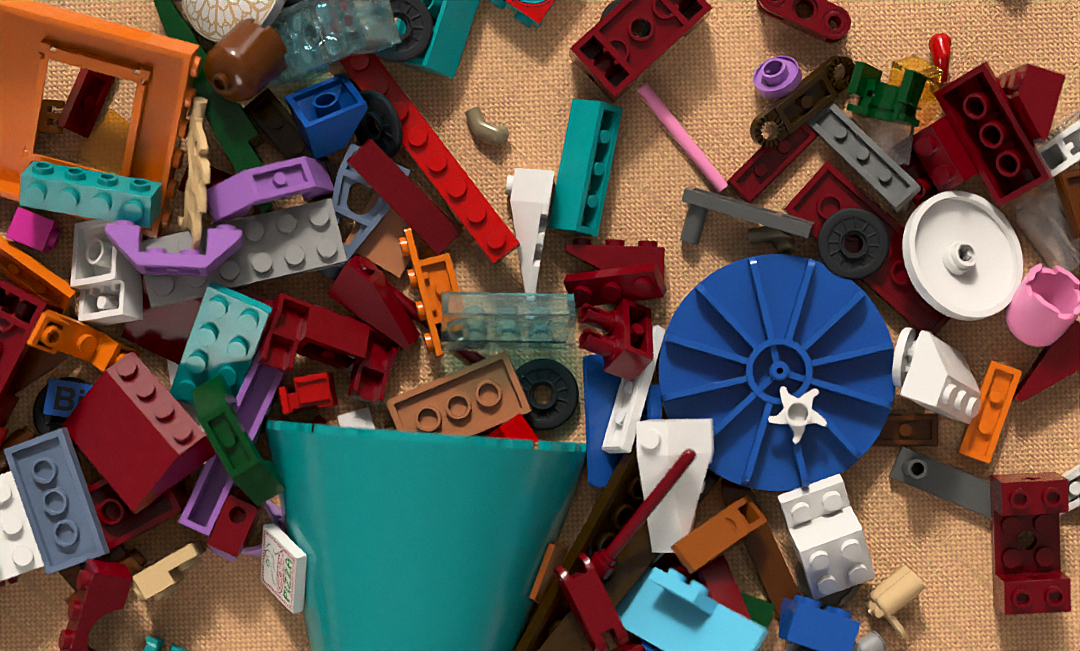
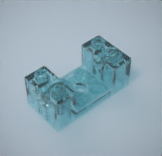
[271,0,401,86]

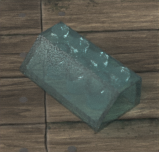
[441,292,576,352]

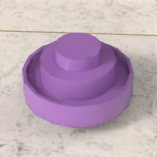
[753,56,802,99]

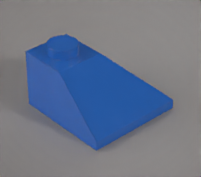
[285,73,368,159]

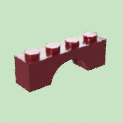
[58,559,133,651]

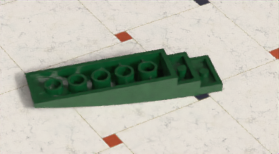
[153,0,280,213]

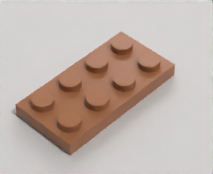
[385,350,532,436]

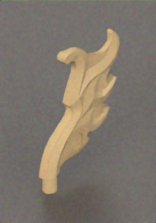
[177,97,210,250]

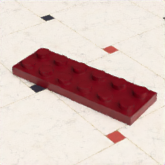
[783,160,951,336]

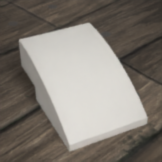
[70,219,143,327]

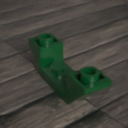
[192,374,286,506]

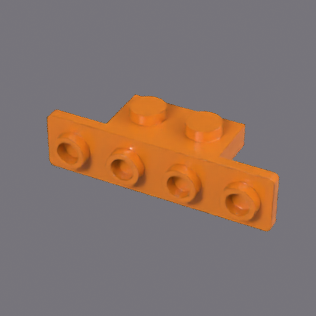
[399,228,466,358]

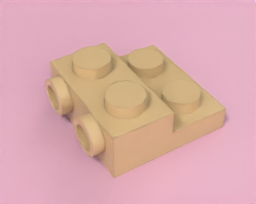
[132,540,206,602]

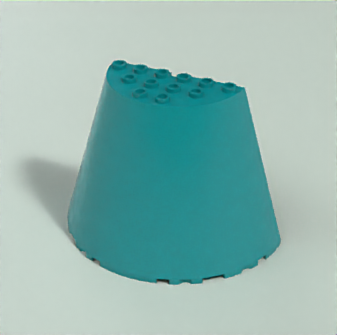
[265,420,587,651]

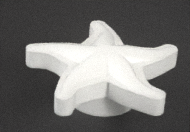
[768,386,827,443]

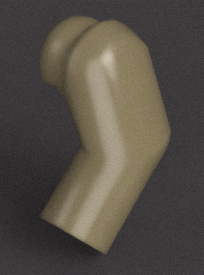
[464,106,509,146]
[748,226,795,255]

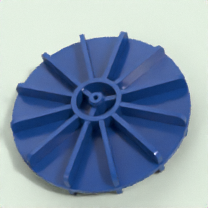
[658,254,896,491]

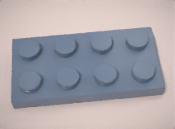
[4,427,110,575]

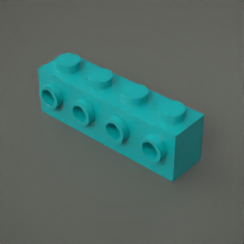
[548,99,623,237]
[20,161,163,228]

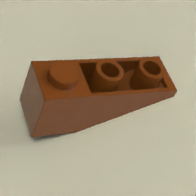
[670,495,768,574]

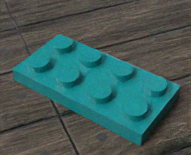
[169,281,273,407]

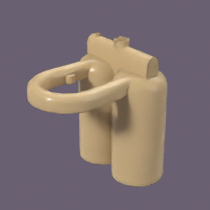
[865,565,926,639]

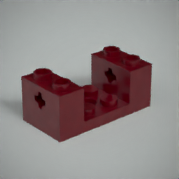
[569,0,712,103]
[0,278,64,427]
[990,472,1071,615]

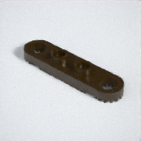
[750,55,855,147]

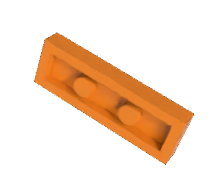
[0,235,77,315]
[956,360,1022,464]

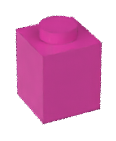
[6,207,62,254]

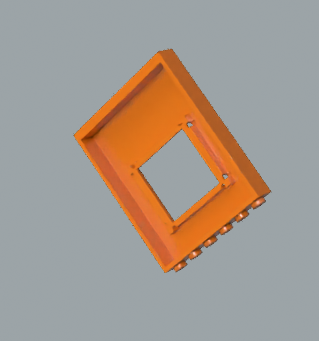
[0,0,202,238]

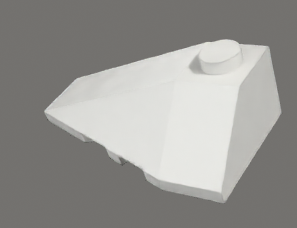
[505,168,555,306]
[636,419,714,553]

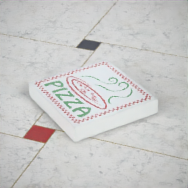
[260,522,307,614]

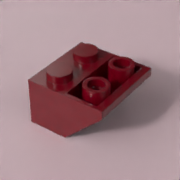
[885,116,979,208]

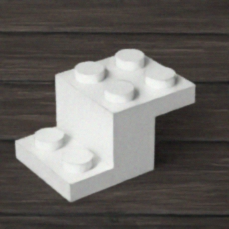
[777,474,876,600]

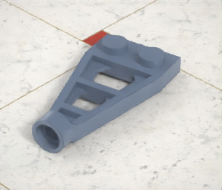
[317,143,411,280]

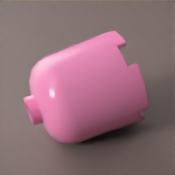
[1005,264,1080,347]

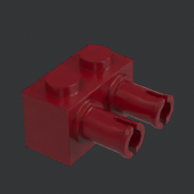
[578,298,654,381]

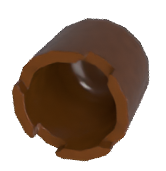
[204,18,287,102]

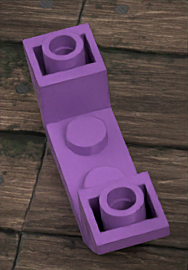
[206,156,334,223]
[105,220,243,277]

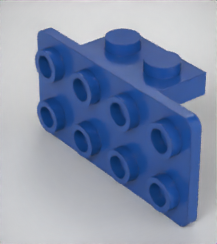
[582,354,662,487]

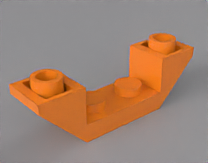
[27,310,142,372]

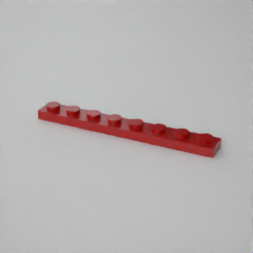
[338,40,520,265]

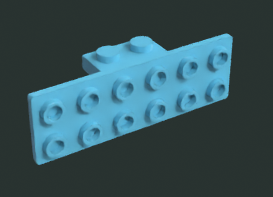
[615,567,768,651]

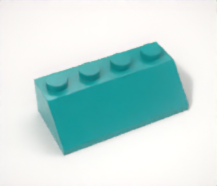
[393,0,480,79]

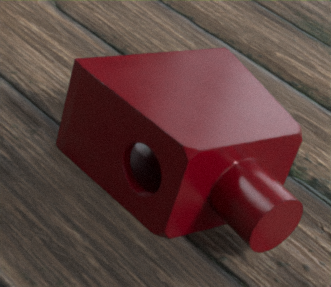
[206,487,266,558]

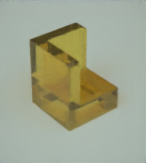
[888,55,943,106]

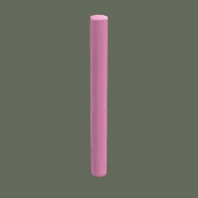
[637,83,728,193]

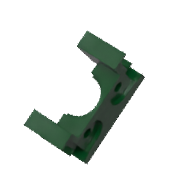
[846,61,934,127]

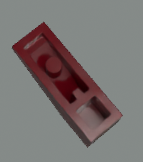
[327,254,421,351]
[1012,320,1080,402]

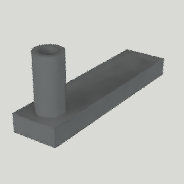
[806,102,921,213]
[680,186,815,245]
[889,446,991,519]

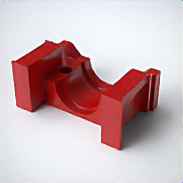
[279,372,339,414]

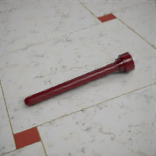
[590,449,696,579]

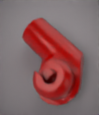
[928,33,952,83]

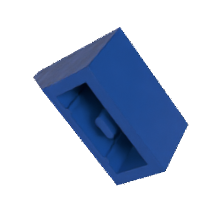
[778,594,861,651]

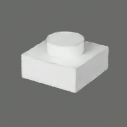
[337,407,376,429]

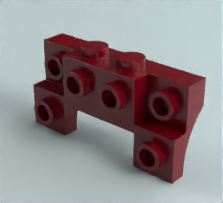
[257,292,399,406]

